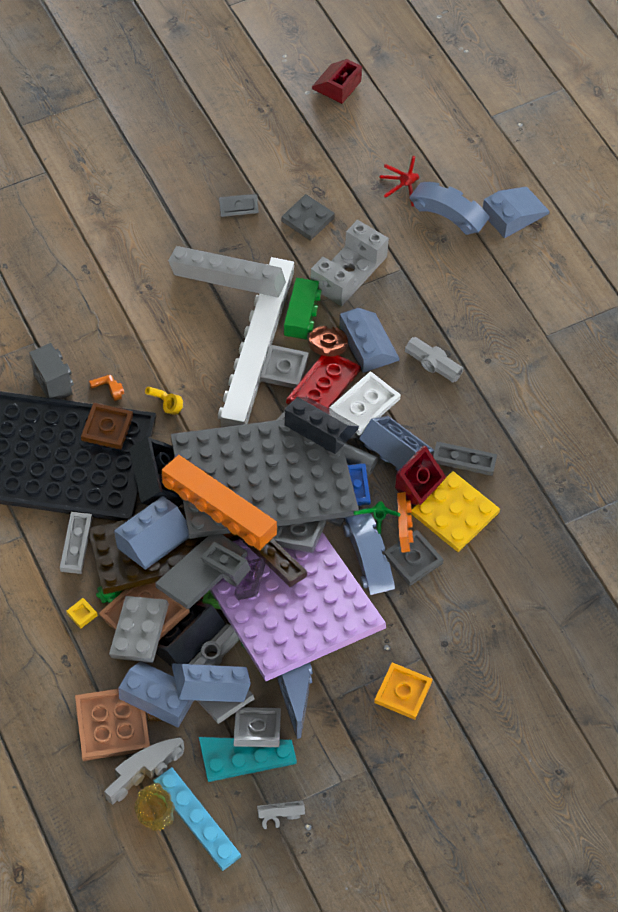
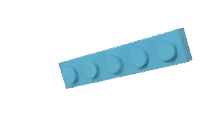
[154,767,241,871]

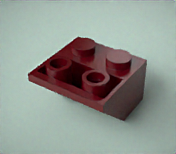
[312,59,362,104]

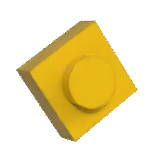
[66,598,98,629]

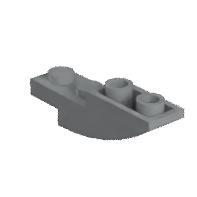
[104,738,184,805]

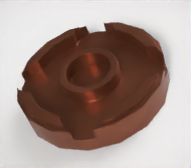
[308,326,348,356]

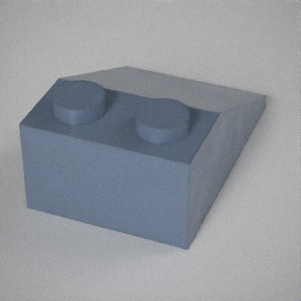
[483,187,550,238]
[277,662,313,739]

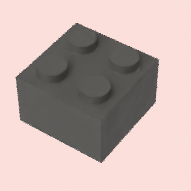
[29,343,74,400]

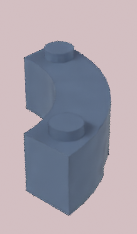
[409,182,490,235]
[343,513,395,595]

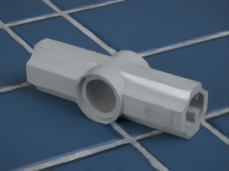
[405,337,464,382]
[189,624,240,666]

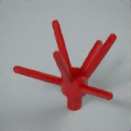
[379,156,419,207]

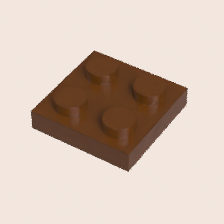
[81,403,133,449]

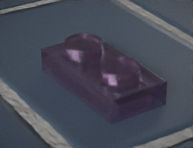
[234,558,266,600]

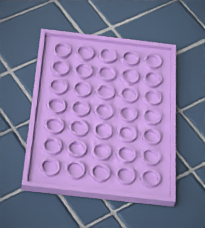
[210,526,386,681]

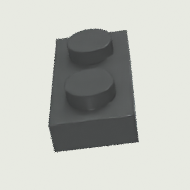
[219,193,259,217]

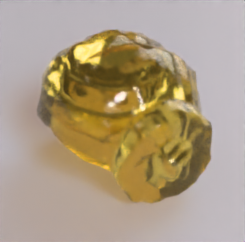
[134,783,175,831]

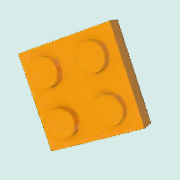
[374,662,433,720]

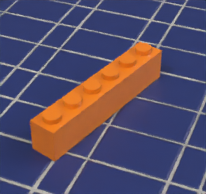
[162,455,277,550]

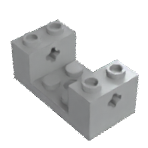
[311,219,389,307]

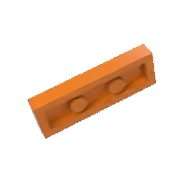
[397,492,414,553]

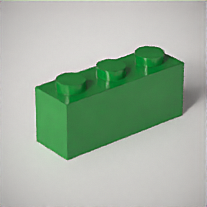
[284,277,322,340]

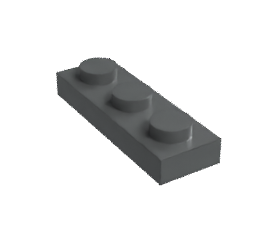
[433,442,497,476]

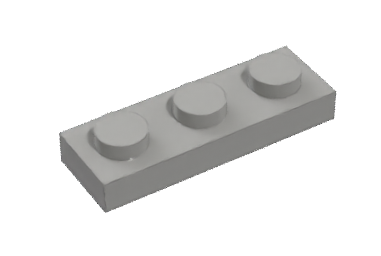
[60,512,93,574]

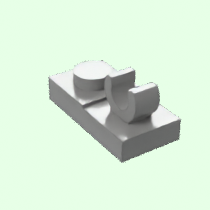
[257,801,305,829]

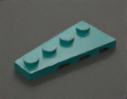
[199,737,297,782]

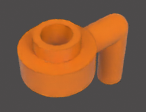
[89,375,124,401]

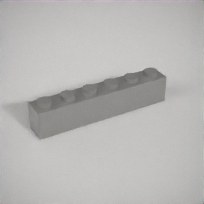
[168,246,286,298]

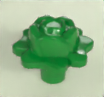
[96,586,122,603]

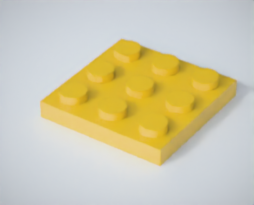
[411,471,500,552]

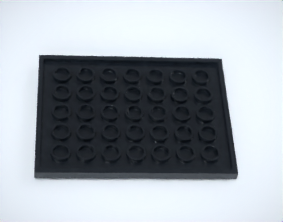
[0,391,156,521]

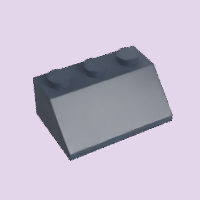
[339,308,399,373]
[359,416,434,471]
[114,496,189,570]
[118,661,194,728]
[172,663,251,702]

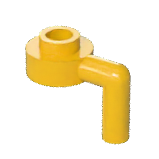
[145,386,183,415]

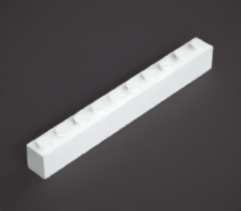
[218,257,294,427]

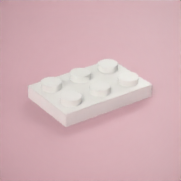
[329,371,401,436]

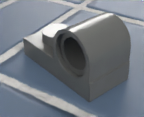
[201,542,251,587]

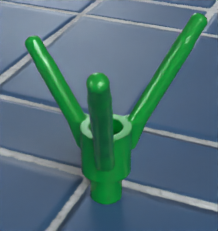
[353,501,401,535]

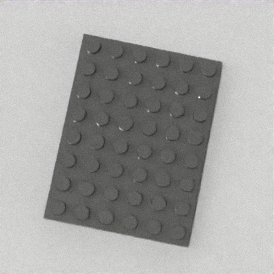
[171,419,359,539]

